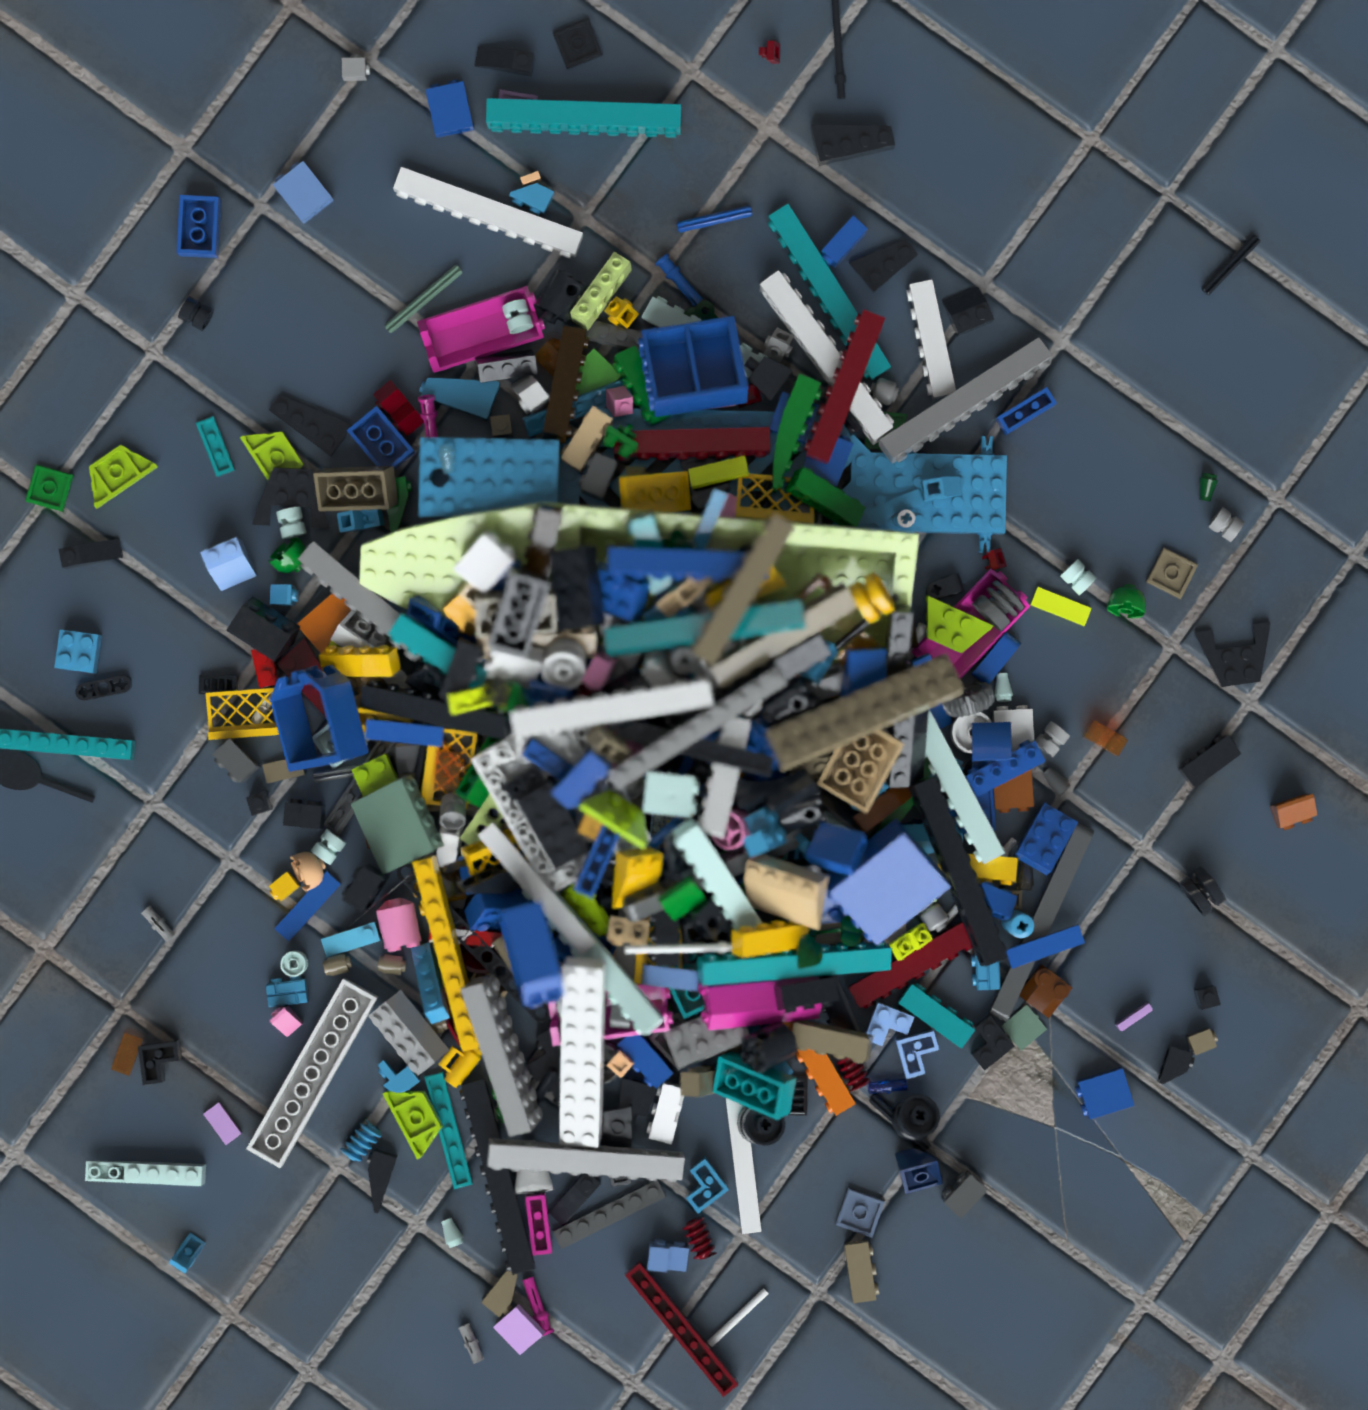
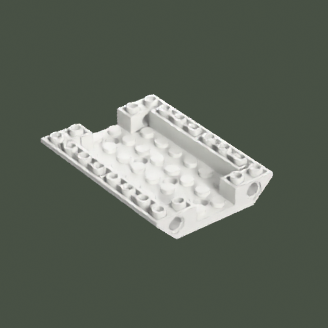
[471,726,652,892]

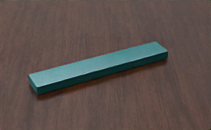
[424,1071,473,1189]

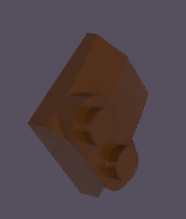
[1019,964,1072,1018]

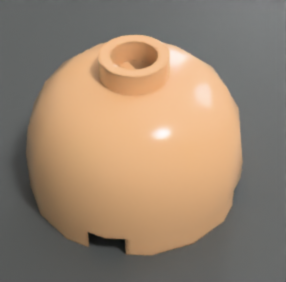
[290,852,326,892]

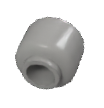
[869,378,899,406]
[920,902,949,932]

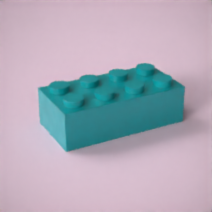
[713,1051,796,1120]

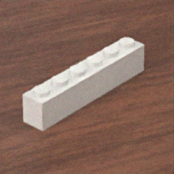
[906,280,956,400]
[697,717,751,838]

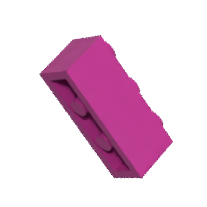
[525,1192,553,1256]

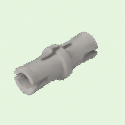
[141,905,176,943]
[458,1323,484,1364]

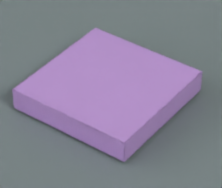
[493,1304,545,1355]

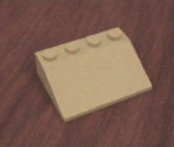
[817,729,904,813]
[745,854,829,930]

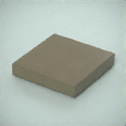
[1146,547,1198,599]

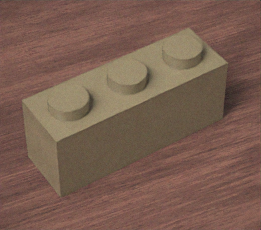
[680,1065,716,1097]
[844,1240,879,1304]

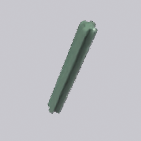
[385,265,462,333]

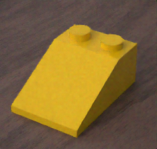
[612,847,663,908]

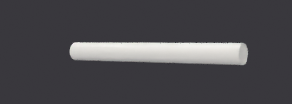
[707,1288,769,1347]

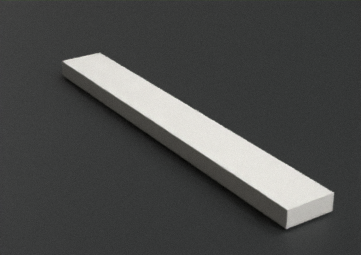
[478,822,597,955]
[726,1098,762,1234]

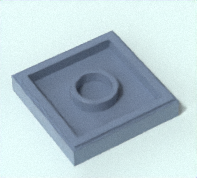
[835,1188,885,1238]

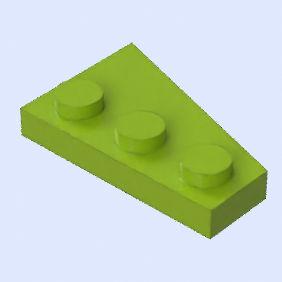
[560,883,610,937]

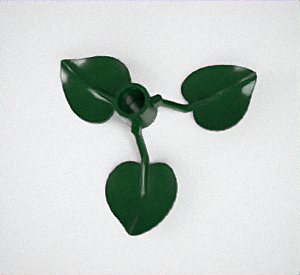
[797,915,865,969]

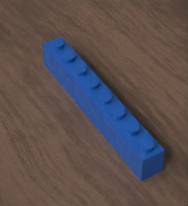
[608,547,769,583]

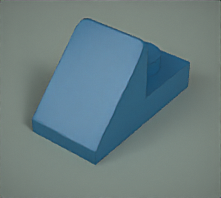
[169,1233,206,1273]

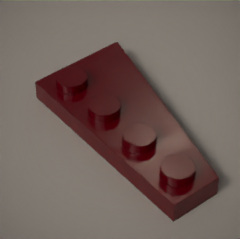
[277,638,327,718]

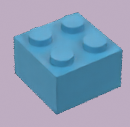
[54,629,102,674]

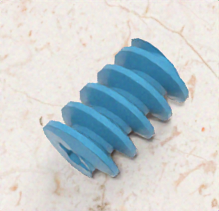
[1001,910,1034,938]
[340,1119,382,1162]

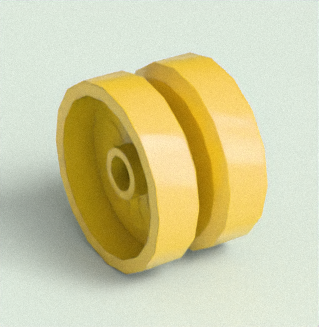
[849,572,895,623]

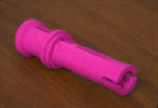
[418,394,438,438]
[522,1276,554,1336]

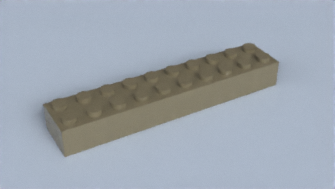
[766,653,964,772]

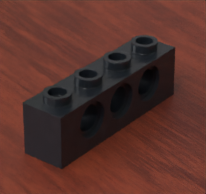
[688,897,734,955]

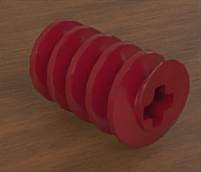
[837,1057,871,1092]
[682,1216,717,1260]

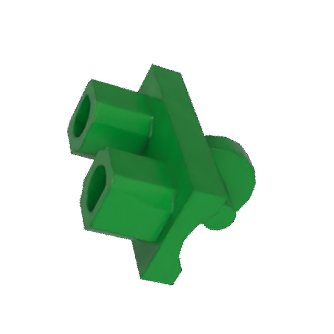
[603,424,639,459]

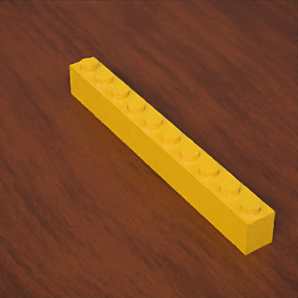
[413,855,480,1052]

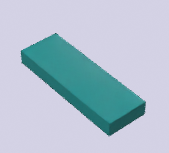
[196,416,235,477]

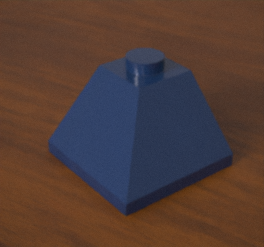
[894,1148,943,1194]

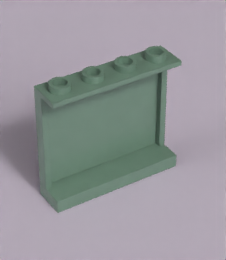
[351,775,444,875]

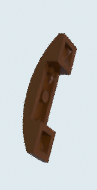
[852,787,912,833]

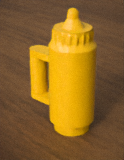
[438,1046,482,1088]

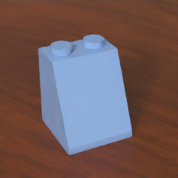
[200,537,257,591]

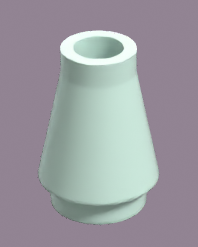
[994,673,1013,702]
[441,1218,464,1248]

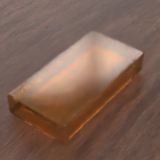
[111,1032,144,1076]

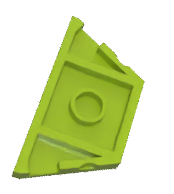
[240,432,303,480]
[89,445,158,509]
[926,595,993,654]
[579,789,648,849]
[382,1091,443,1160]

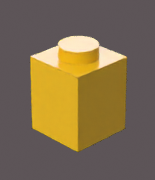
[269,871,301,901]

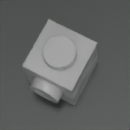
[342,55,370,81]

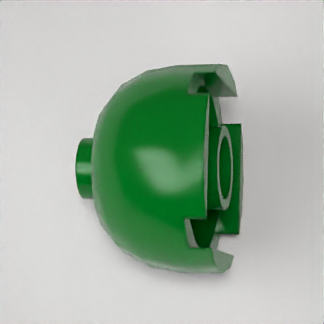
[268,536,306,573]
[1107,584,1146,618]

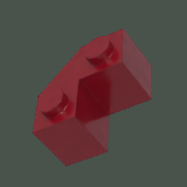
[373,380,424,436]

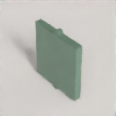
[1001,1004,1047,1051]

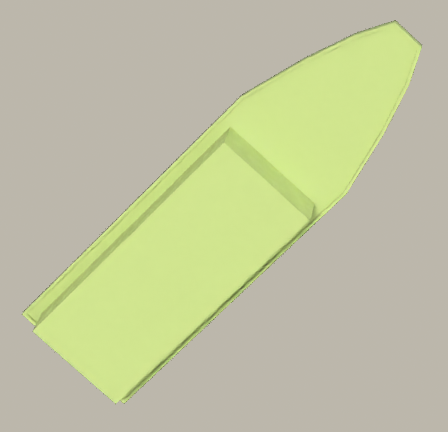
[360,502,918,671]

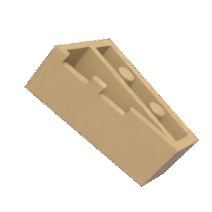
[560,406,613,473]

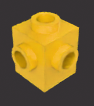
[604,296,639,329]

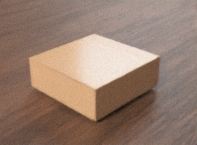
[520,171,541,187]
[607,1050,635,1078]

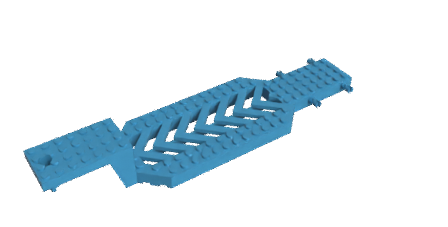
[419,408,1007,553]

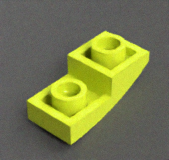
[888,923,933,961]

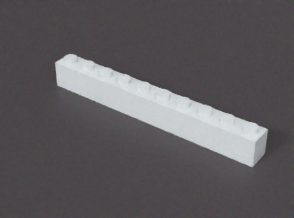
[393,167,583,258]

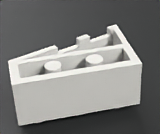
[510,375,549,415]
[646,1081,684,1144]

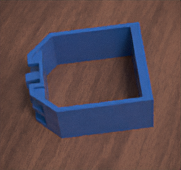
[270,665,369,772]
[498,901,565,1008]

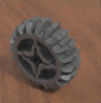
[942,681,994,717]

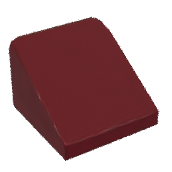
[738,384,762,408]

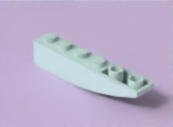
[85,1161,206,1186]

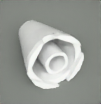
[514,1140,553,1194]

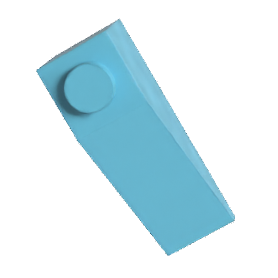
[321,921,382,957]

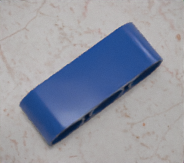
[971,631,1021,684]

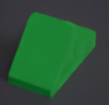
[498,681,530,712]

